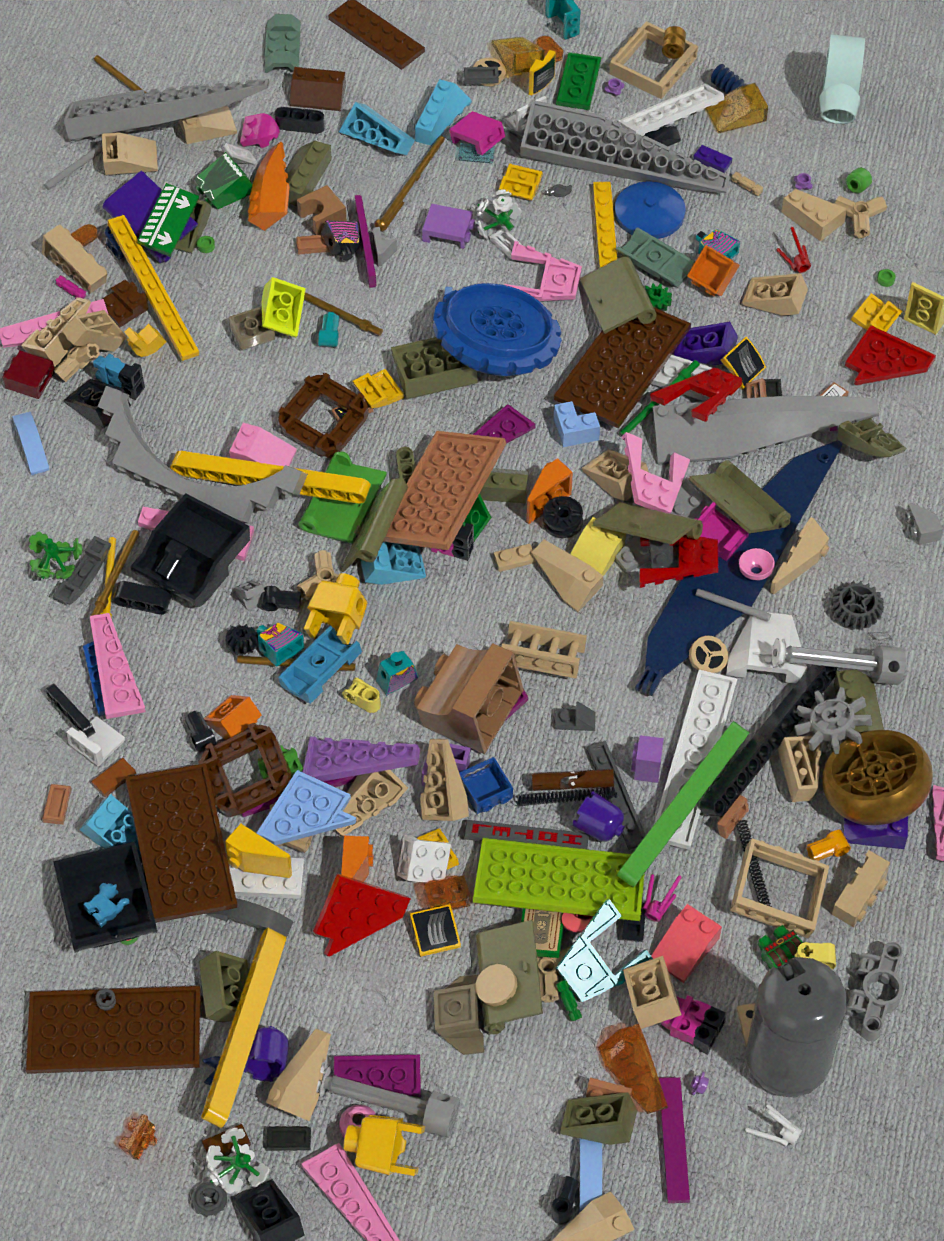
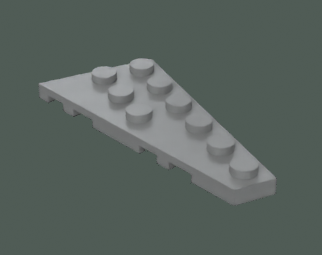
[615,479,709,573]

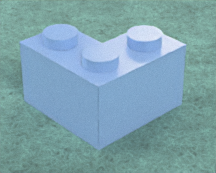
[554,401,600,447]

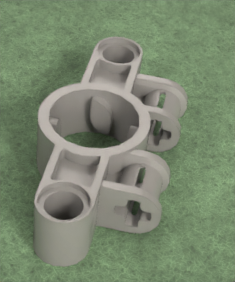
[846,942,903,1041]

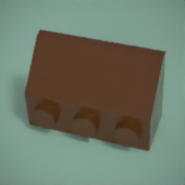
[290,67,346,111]

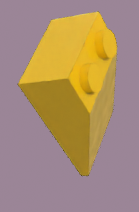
[225,823,292,878]

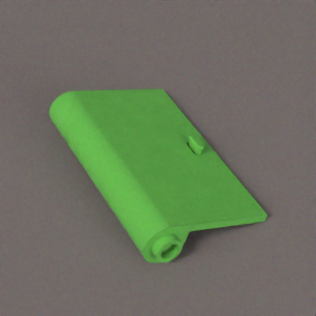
[299,452,387,543]

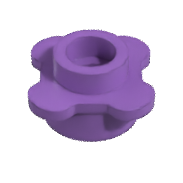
[605,78,624,95]
[794,173,813,190]
[691,1071,709,1095]

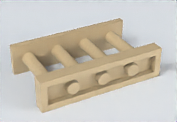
[501,621,587,679]

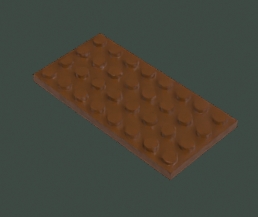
[554,308,691,429]
[125,763,237,923]
[26,986,201,1074]

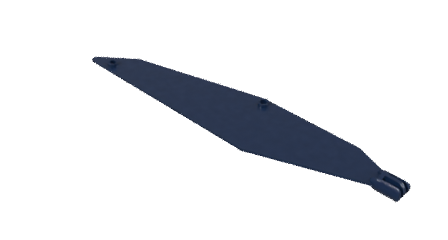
[635,440,843,696]

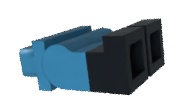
[93,354,145,400]

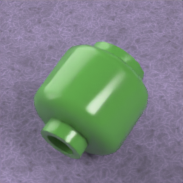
[846,167,872,193]

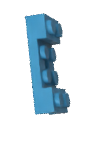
[278,626,362,704]

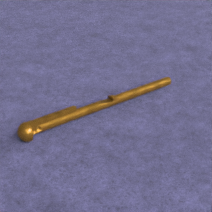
[375,136,445,231]

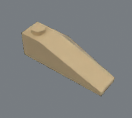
[531,539,603,612]

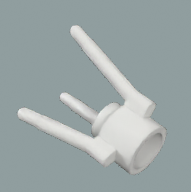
[745,1104,802,1146]

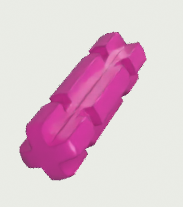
[55,275,86,299]

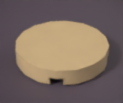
[475,964,517,1007]

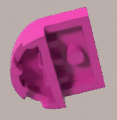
[240,113,280,148]

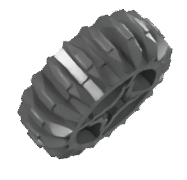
[831,580,884,630]

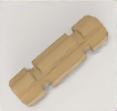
[731,172,763,196]

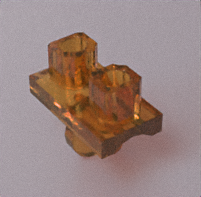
[119,1114,158,1160]

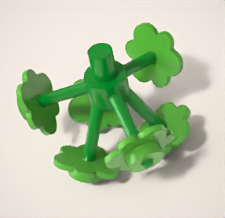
[29,531,83,579]

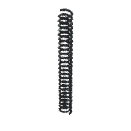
[516,787,617,807]
[736,820,772,907]

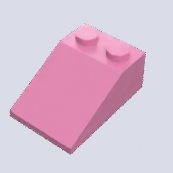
[229,423,297,466]

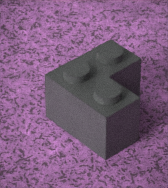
[648,539,679,568]

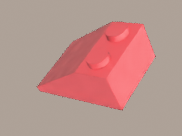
[651,904,722,983]

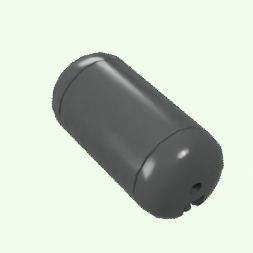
[746,957,846,1098]

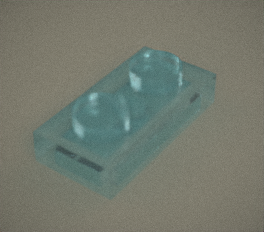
[459,143,495,163]

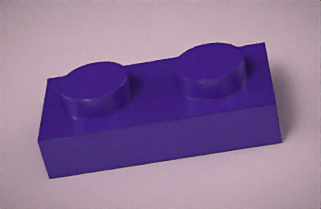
[693,145,733,173]

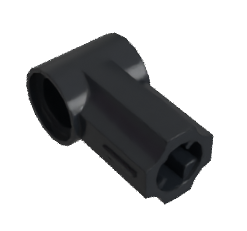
[155,539,191,581]
[261,586,301,611]
[185,711,216,751]
[552,1176,579,1224]

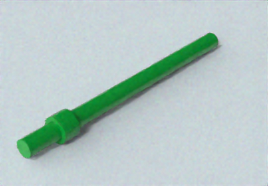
[619,360,700,436]

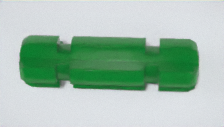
[556,980,582,1021]

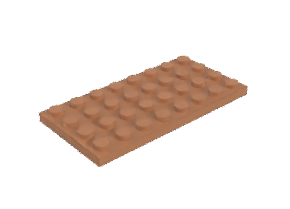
[384,431,506,550]

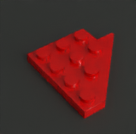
[845,325,936,385]

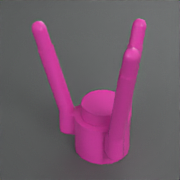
[643,874,682,922]

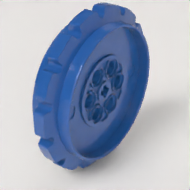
[433,283,562,376]

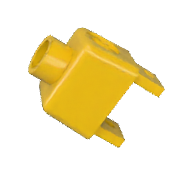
[304,573,367,645]
[344,1115,425,1176]

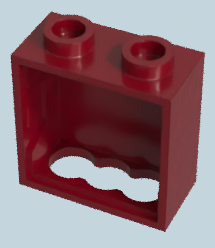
[2,350,55,399]

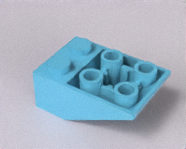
[360,541,426,585]
[79,794,141,856]

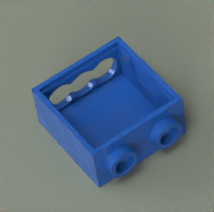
[459,757,513,814]

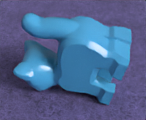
[83,883,129,928]

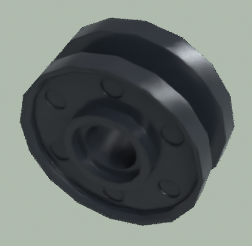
[543,496,583,539]

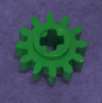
[645,283,672,311]

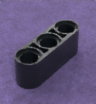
[275,107,325,134]
[112,581,172,615]

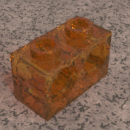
[424,875,470,910]

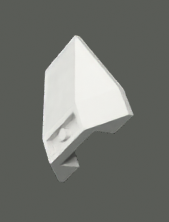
[726,612,807,684]

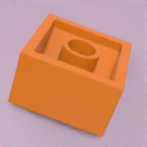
[204,695,262,740]

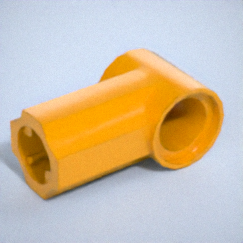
[806,830,851,860]

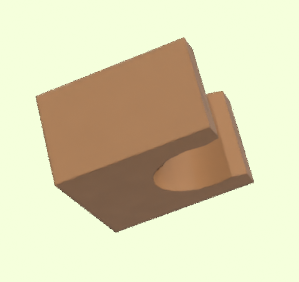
[297,185,347,235]

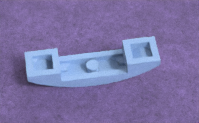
[12,412,50,475]
[580,1138,602,1212]

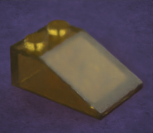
[492,37,545,75]
[706,83,768,133]

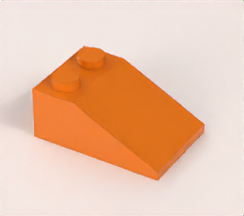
[526,458,573,524]
[341,836,374,882]

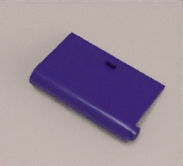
[103,170,198,263]

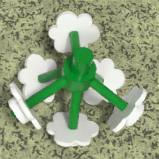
[476,189,522,239]
[206,1128,270,1194]

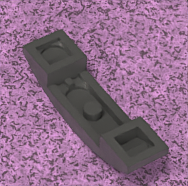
[53,536,111,605]
[208,898,293,939]

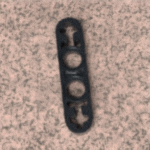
[45,683,96,738]

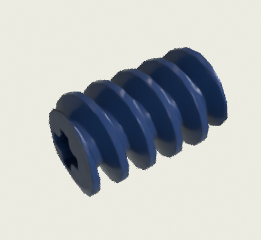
[711,64,748,100]

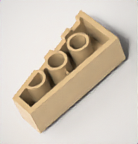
[42,224,107,294]

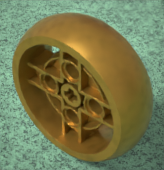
[823,730,933,825]

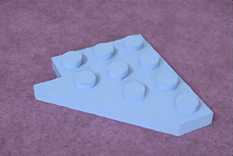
[257,770,356,846]

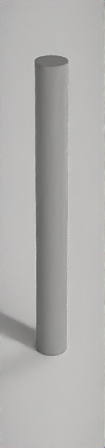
[696,589,771,621]

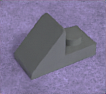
[555,702,596,731]

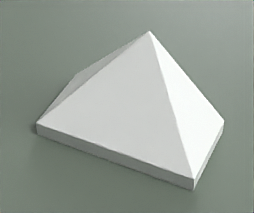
[224,143,257,164]

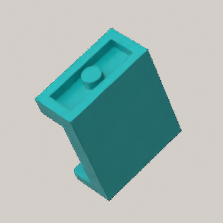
[545,0,581,40]

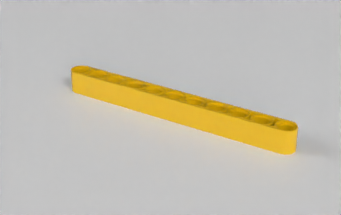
[170,451,371,504]
[201,927,286,1128]

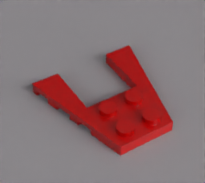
[650,368,742,422]
[640,534,718,588]

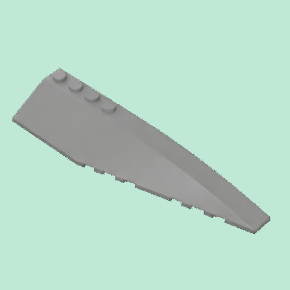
[63,79,269,141]
[520,100,730,193]
[653,396,879,465]

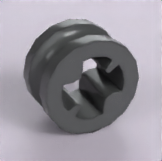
[96,989,116,1011]

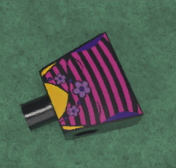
[321,220,359,261]

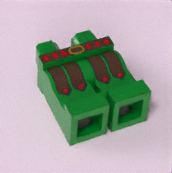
[758,925,806,969]

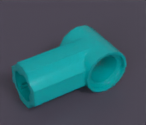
[318,312,339,347]

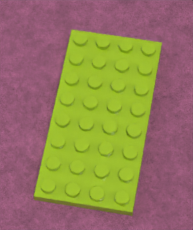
[473,838,645,921]

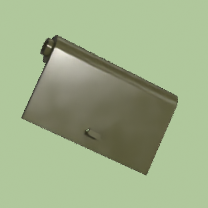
[580,257,656,333]
[689,460,791,533]
[340,478,408,572]
[593,502,703,544]
[476,920,543,1034]

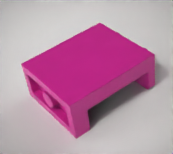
[449,111,505,155]
[695,502,749,561]

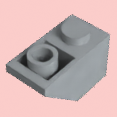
[905,503,943,545]

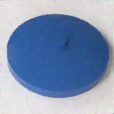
[615,181,686,239]

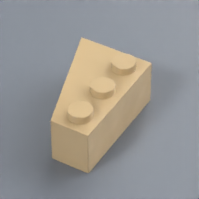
[782,189,847,241]
[62,310,127,352]
[778,736,821,802]
[832,850,890,927]

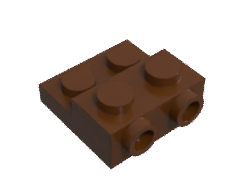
[102,279,148,328]

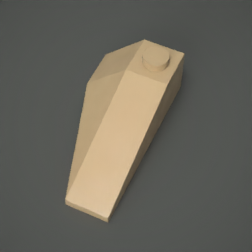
[21,298,91,367]
[770,517,830,594]
[420,739,469,821]
[335,770,408,836]
[266,1029,331,1121]
[552,1192,635,1241]

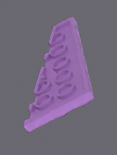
[303,736,420,781]

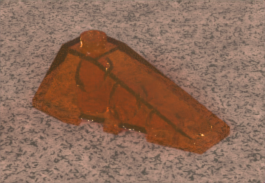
[598,1024,668,1114]

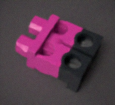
[431,523,474,561]
[661,995,727,1055]

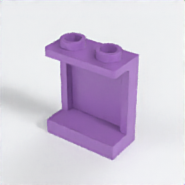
[422,204,475,249]

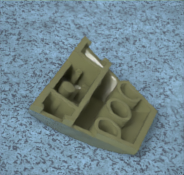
[837,417,907,457]

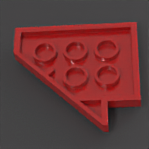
[313,874,411,957]

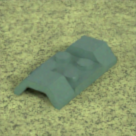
[265,14,301,73]
[616,227,695,287]

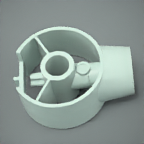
[819,34,865,124]

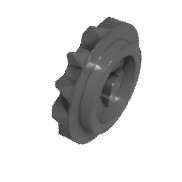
[192,1182,227,1217]

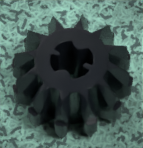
[225,623,258,656]

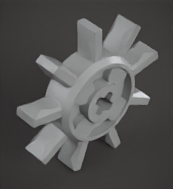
[795,687,872,754]

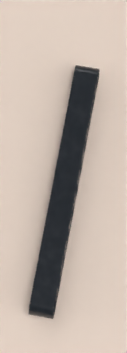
[700,665,837,816]

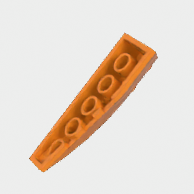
[248,142,290,231]

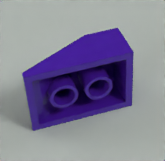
[674,321,738,366]
[843,816,908,849]

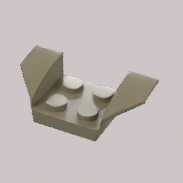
[434,974,484,1055]

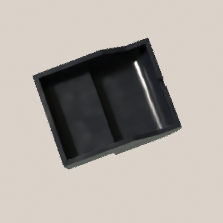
[130,493,250,607]
[53,841,158,953]

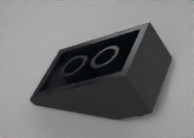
[64,379,131,428]
[233,1179,305,1241]

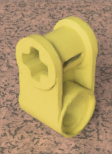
[342,678,381,713]
[794,942,836,969]

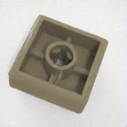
[229,307,275,350]

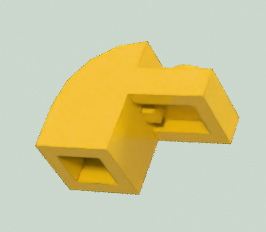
[124,324,167,357]

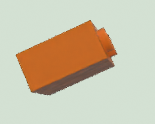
[687,245,740,296]

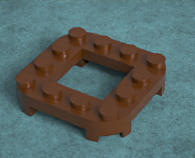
[278,373,369,458]
[198,723,292,817]

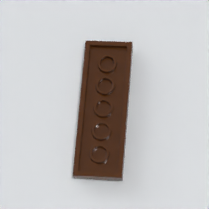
[328,0,425,70]

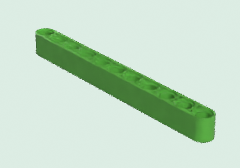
[617,721,750,888]

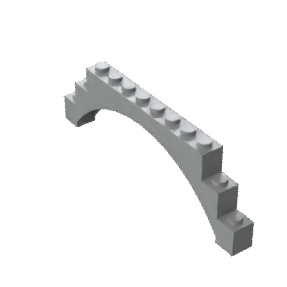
[98,386,308,523]

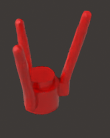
[776,227,811,273]

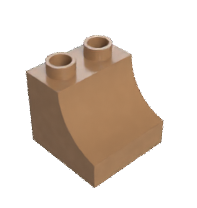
[414,643,524,754]

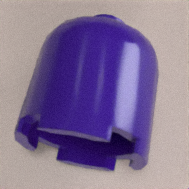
[572,791,625,842]
[244,1026,289,1082]

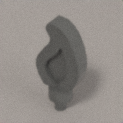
[544,184,572,197]

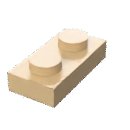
[494,544,536,572]

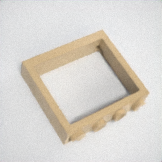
[609,21,698,99]
[730,838,829,938]

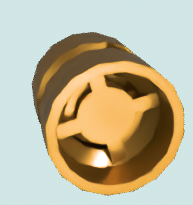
[662,26,686,59]

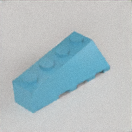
[415,79,472,146]
[339,102,415,155]

